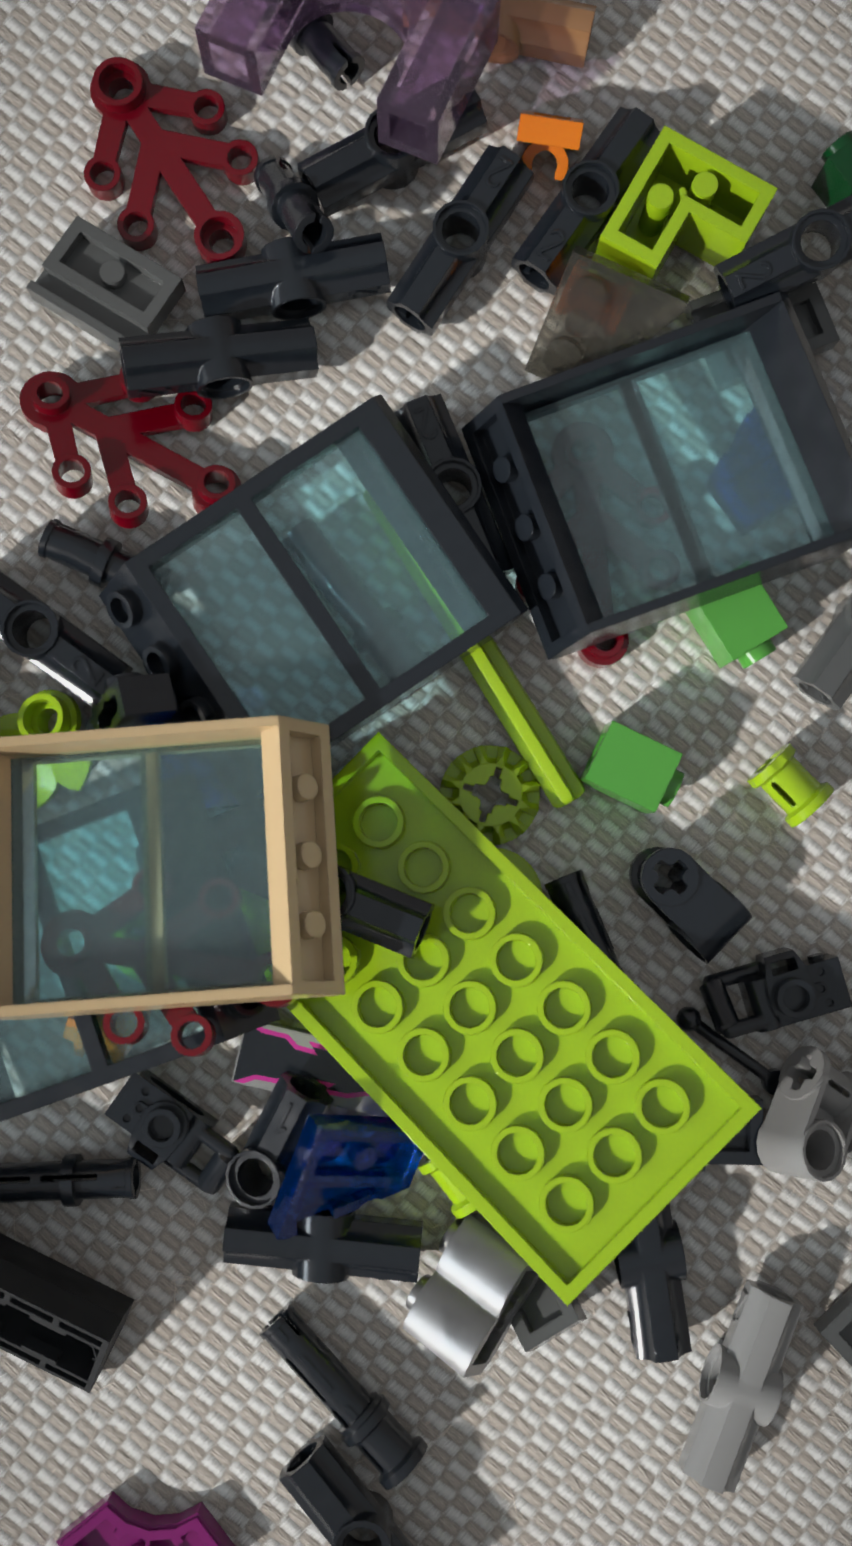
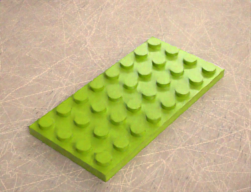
[239,732,762,1306]

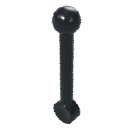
[676,1006,781,1095]

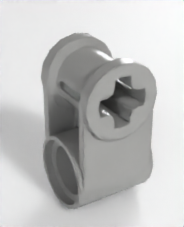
[756,1046,852,1182]

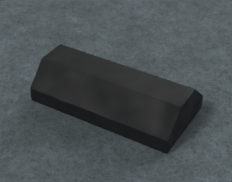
[0,1233,134,1393]

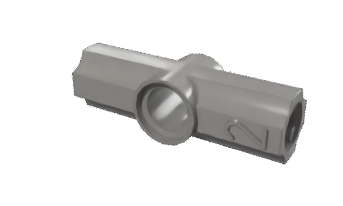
[678,1279,804,1494]

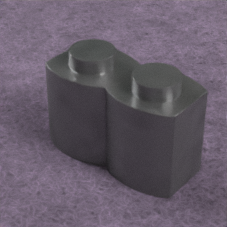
[403,1213,539,1378]

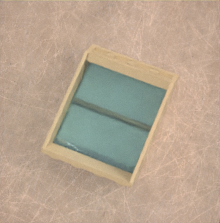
[0,715,345,1020]

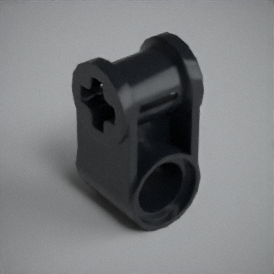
[629,847,752,964]

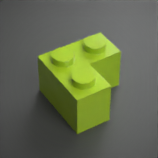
[592,125,778,297]

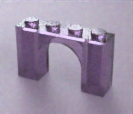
[195,0,501,165]

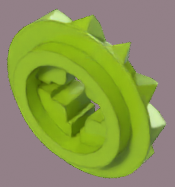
[440,745,540,845]

